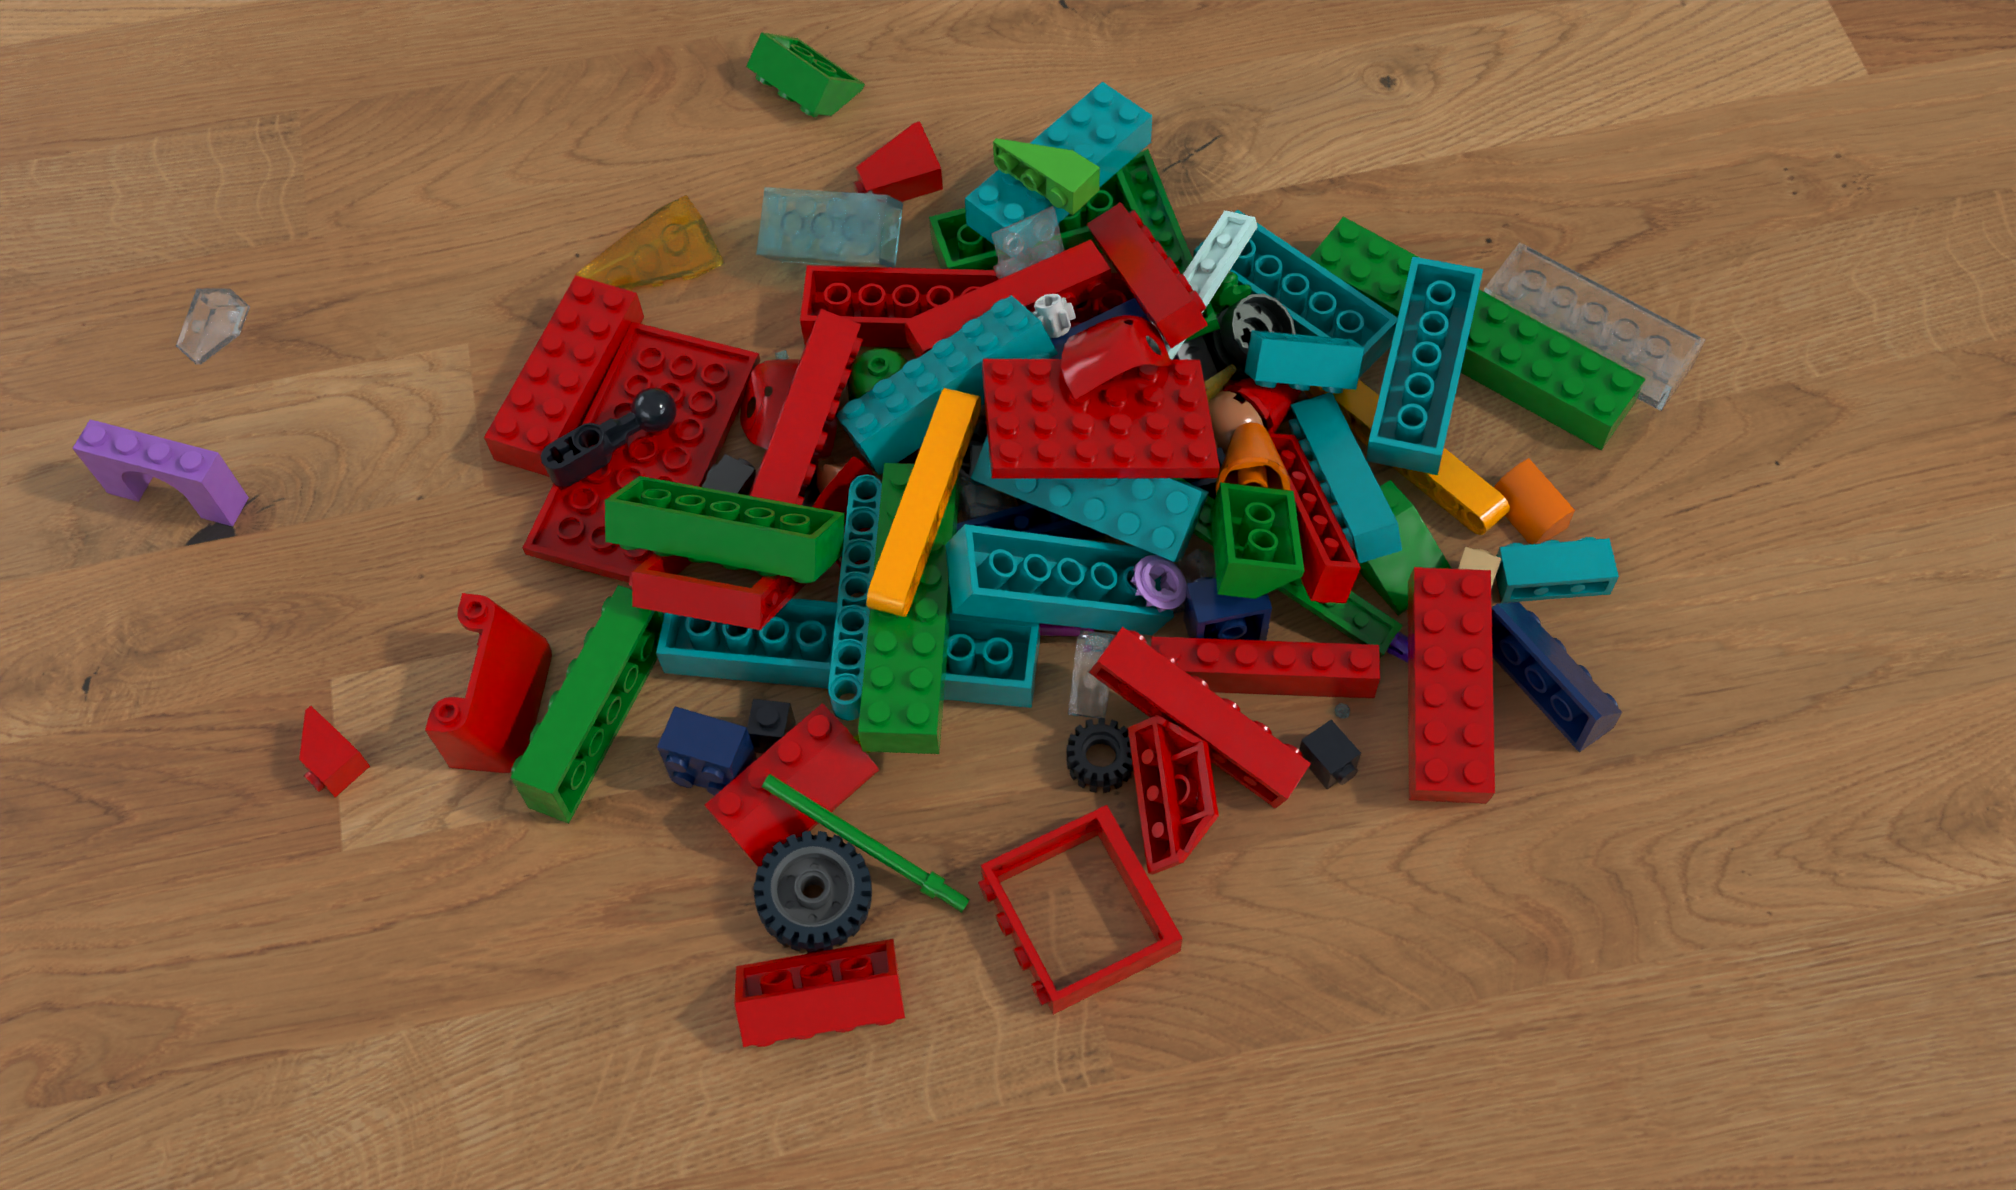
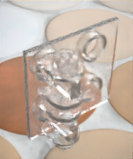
[991,206,1064,279]

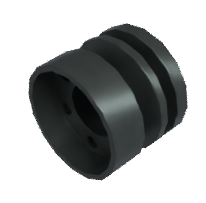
[1203,294,1296,381]

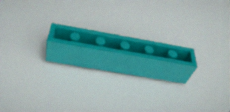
[1288,392,1402,564]

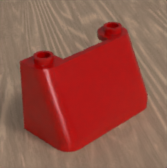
[425,593,552,773]

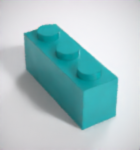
[1245,330,1364,393]
[1496,537,1619,603]

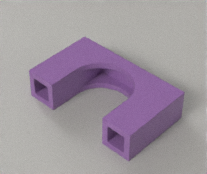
[72,419,249,527]

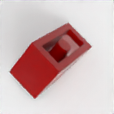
[299,706,370,797]

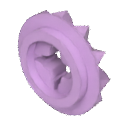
[1130,555,1187,613]

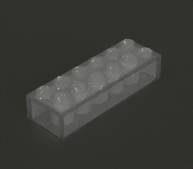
[1484,242,1705,411]

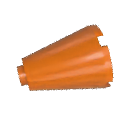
[1216,423,1290,495]

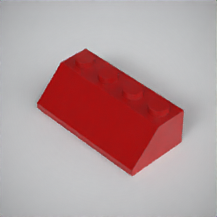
[705,703,879,867]
[734,939,905,1047]

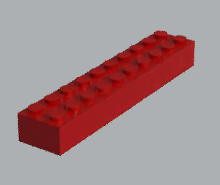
[800,265,1147,348]

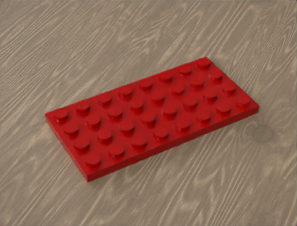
[522,322,761,583]

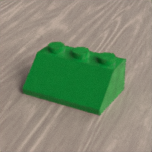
[746,32,865,118]
[1210,482,1304,599]

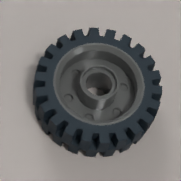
[754,831,872,953]

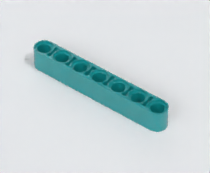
[828,474,882,721]

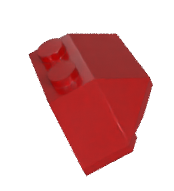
[1128,715,1219,875]

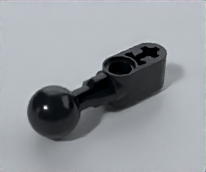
[541,388,676,487]

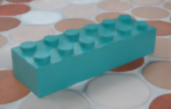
[965,81,1152,260]
[1193,209,1398,378]
[1366,256,1483,475]
[835,295,1058,475]
[971,434,1209,562]
[945,524,1174,636]

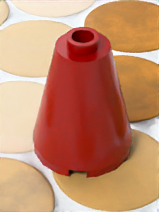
[1216,376,1302,433]

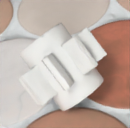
[1032,294,1076,338]

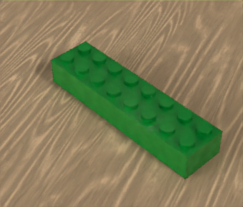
[858,463,960,754]

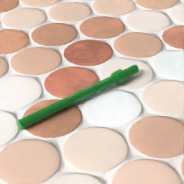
[762,774,970,913]

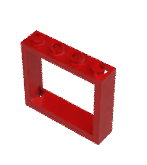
[629,553,807,630]
[978,805,1183,1015]

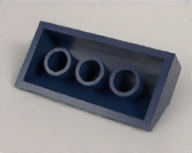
[1492,602,1622,752]

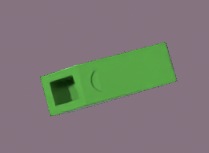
[993,138,1100,215]

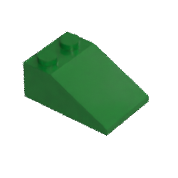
[1341,480,1452,616]

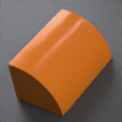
[1494,458,1575,544]

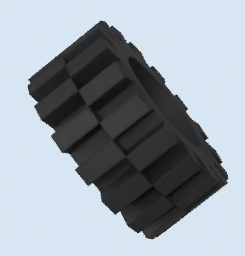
[1067,718,1134,793]

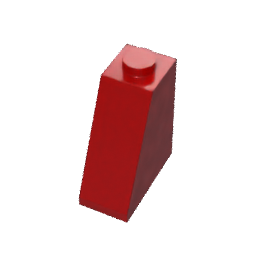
[853,121,943,212]

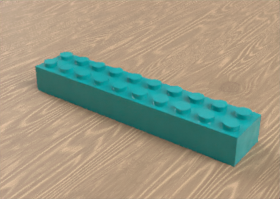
[656,598,1040,708]

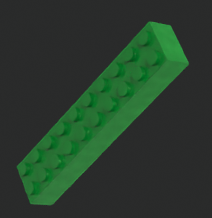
[1309,216,1646,451]

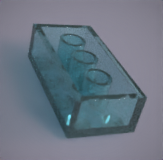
[757,187,903,267]

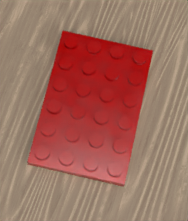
[982,359,1220,479]

